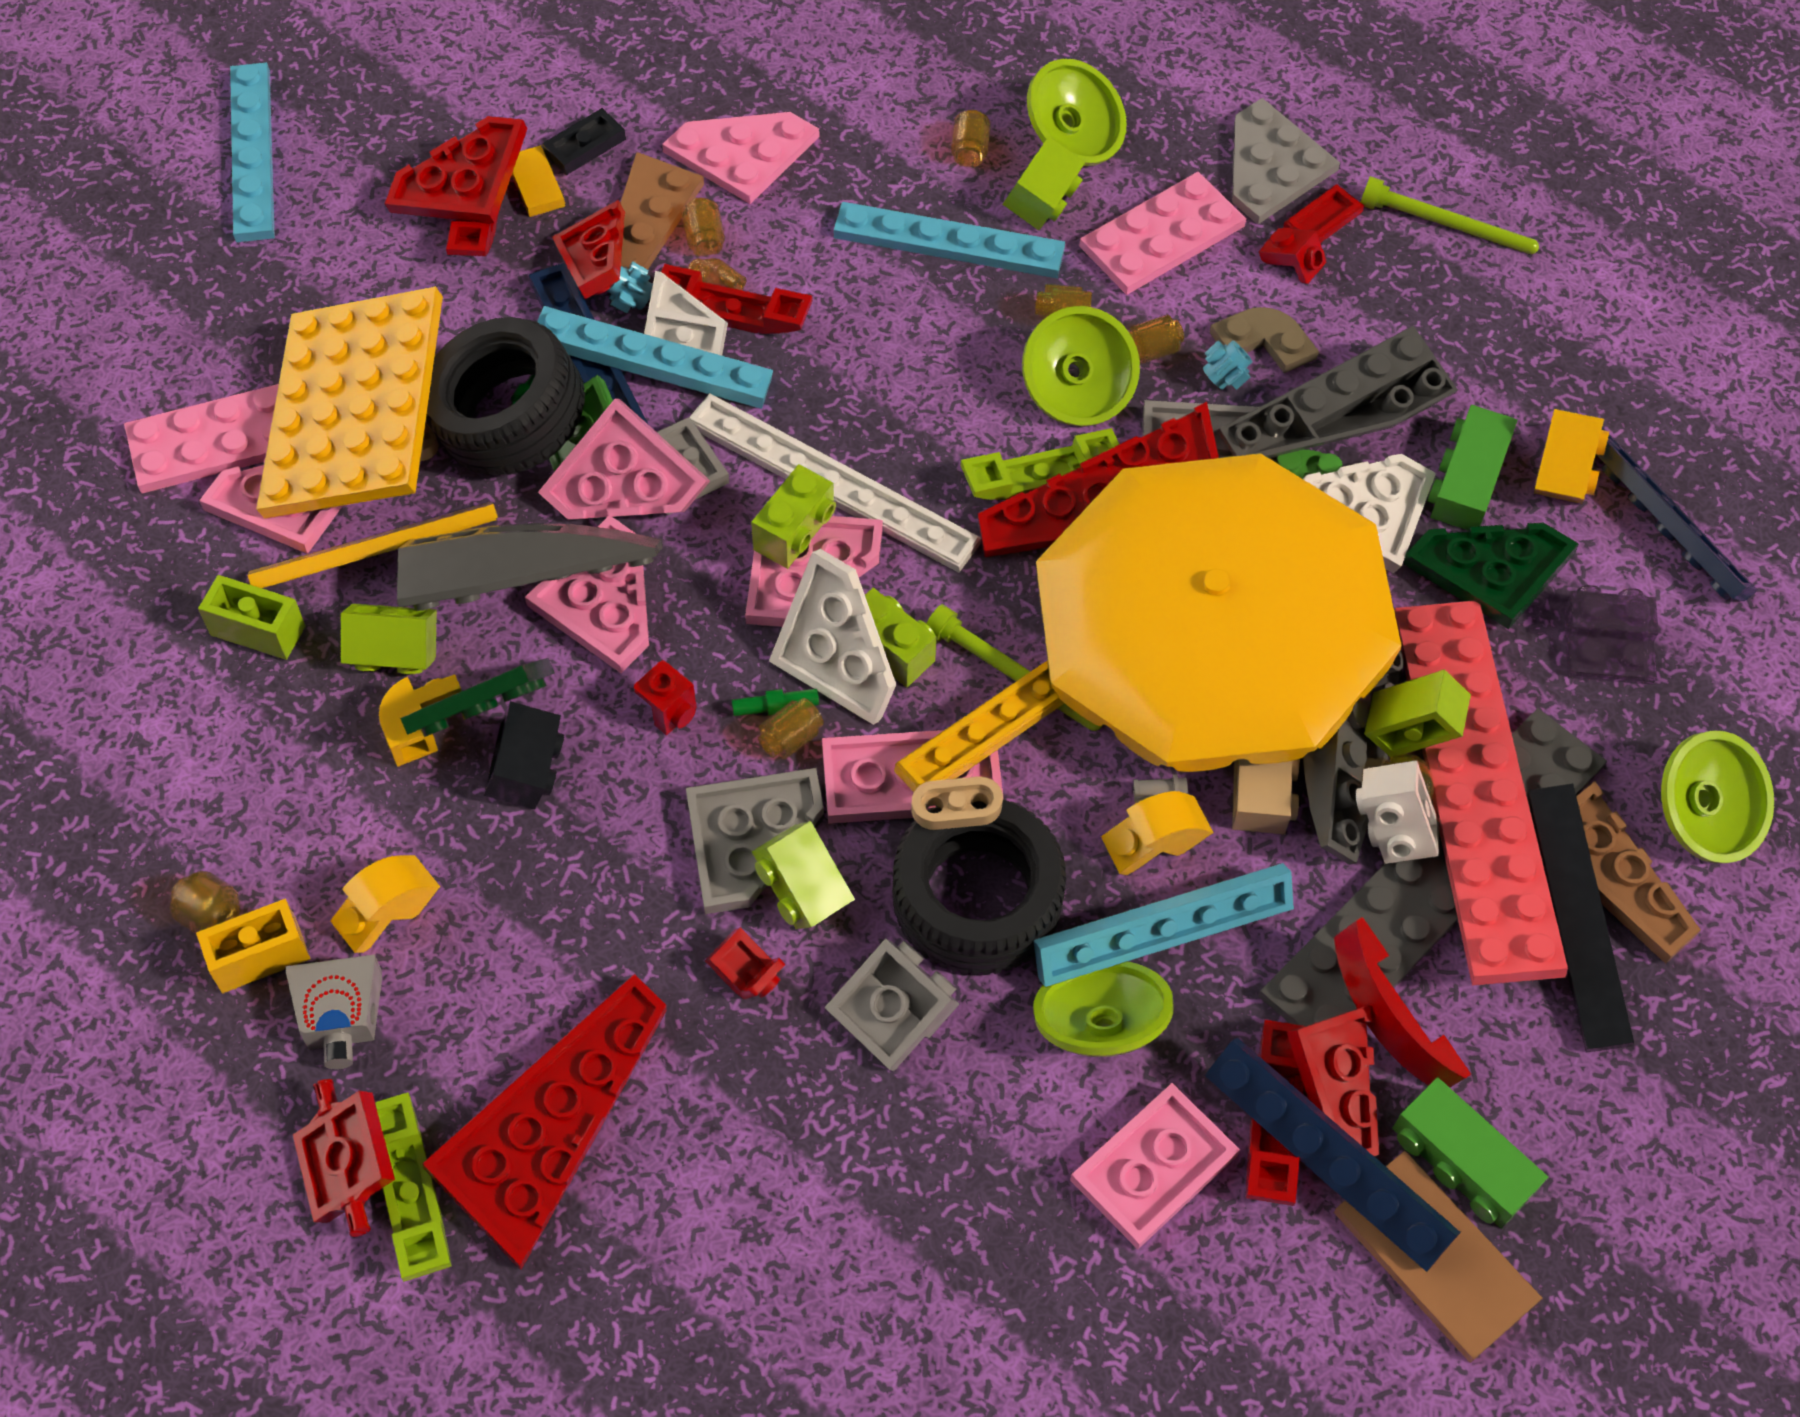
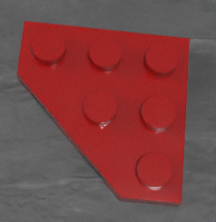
[385,116,528,224]

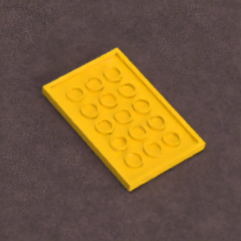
[256,286,443,519]

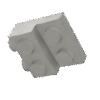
[824,938,960,1071]

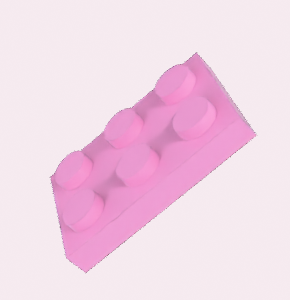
[1070,1083,1240,1250]

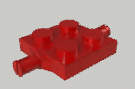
[293,1079,395,1237]

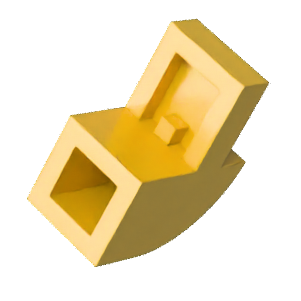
[379,674,462,767]
[1101,791,1214,875]
[330,855,440,953]

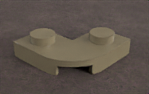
[1209,307,1319,373]

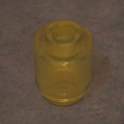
[951,110,991,167]
[681,198,725,257]
[1035,284,1092,320]
[1128,314,1184,363]
[758,698,824,760]

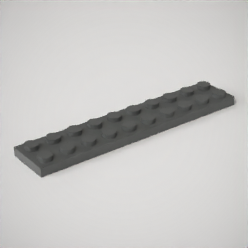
[1258,708,1607,1026]

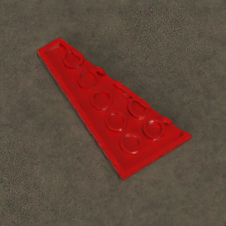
[978,402,1219,557]
[422,974,667,1270]

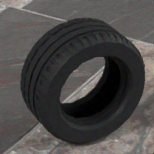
[426,317,585,475]
[892,799,1066,975]

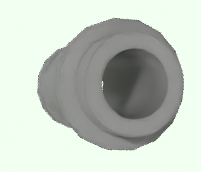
[1133,774,1188,804]

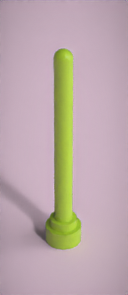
[1360,176,1539,254]
[927,604,1102,731]

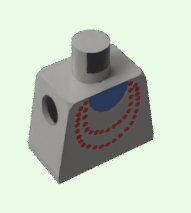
[286,954,382,1069]

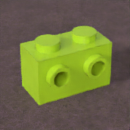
[1002,136,1086,231]
[751,464,836,569]
[198,575,306,660]
[865,587,937,688]
[341,603,437,674]
[1364,669,1471,758]
[751,821,855,929]

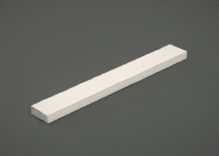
[690,393,981,573]

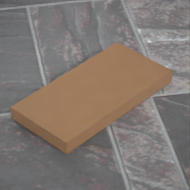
[1334,1151,1543,1363]

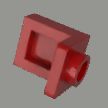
[1258,228,1326,284]
[634,660,697,736]
[705,927,785,1000]

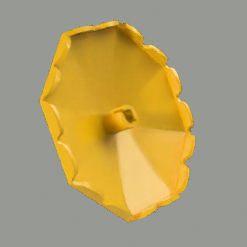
[1036,453,1401,772]

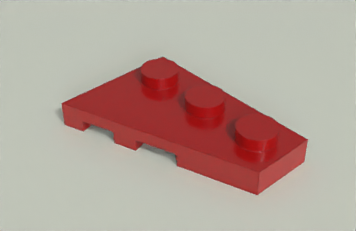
[552,200,625,299]
[1287,1005,1379,1156]

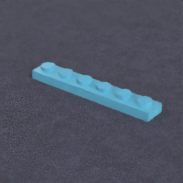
[230,62,275,242]
[833,202,1065,279]
[537,306,773,409]
[1034,863,1294,987]

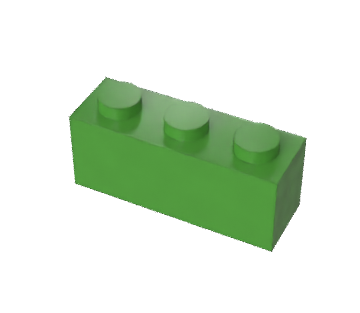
[1427,404,1518,531]
[1392,1077,1548,1229]

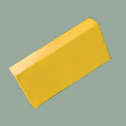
[512,145,565,217]

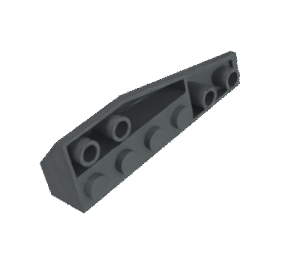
[1217,325,1458,458]
[397,523,663,611]
[1303,650,1404,865]

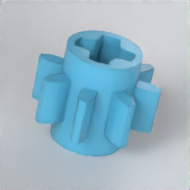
[607,261,653,313]
[1203,340,1252,390]

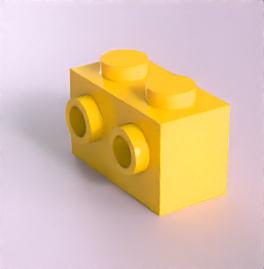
[1534,409,1609,504]
[196,898,311,994]

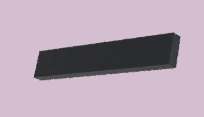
[1527,783,1634,1052]

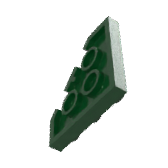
[1403,522,1579,629]
[400,658,555,737]

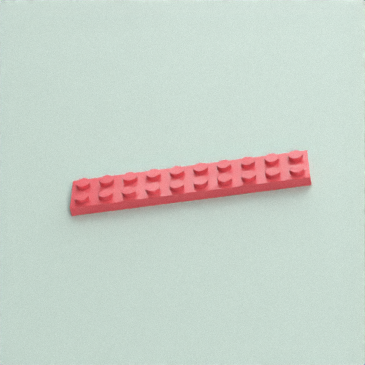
[1395,601,1568,986]

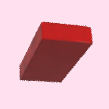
[1283,184,1364,243]

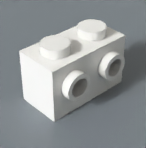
[1356,760,1439,864]

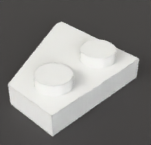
[644,271,728,356]

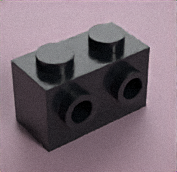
[484,701,564,810]

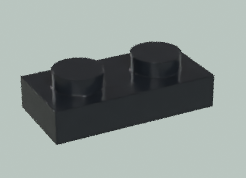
[542,108,626,175]

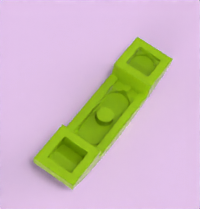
[960,428,1119,500]
[375,1092,452,1282]

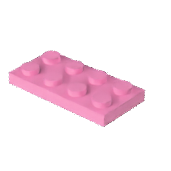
[1079,172,1246,295]
[124,384,279,494]
[822,730,1004,824]

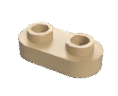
[911,777,1003,830]

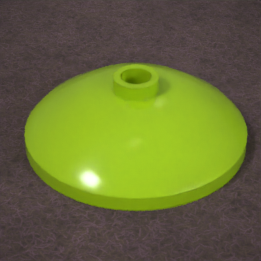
[1027,59,1127,166]
[1022,306,1140,427]
[1661,731,1774,863]
[1033,961,1174,1057]

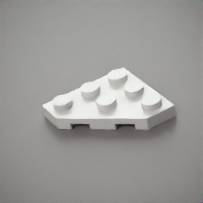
[1303,454,1436,573]
[769,549,896,725]

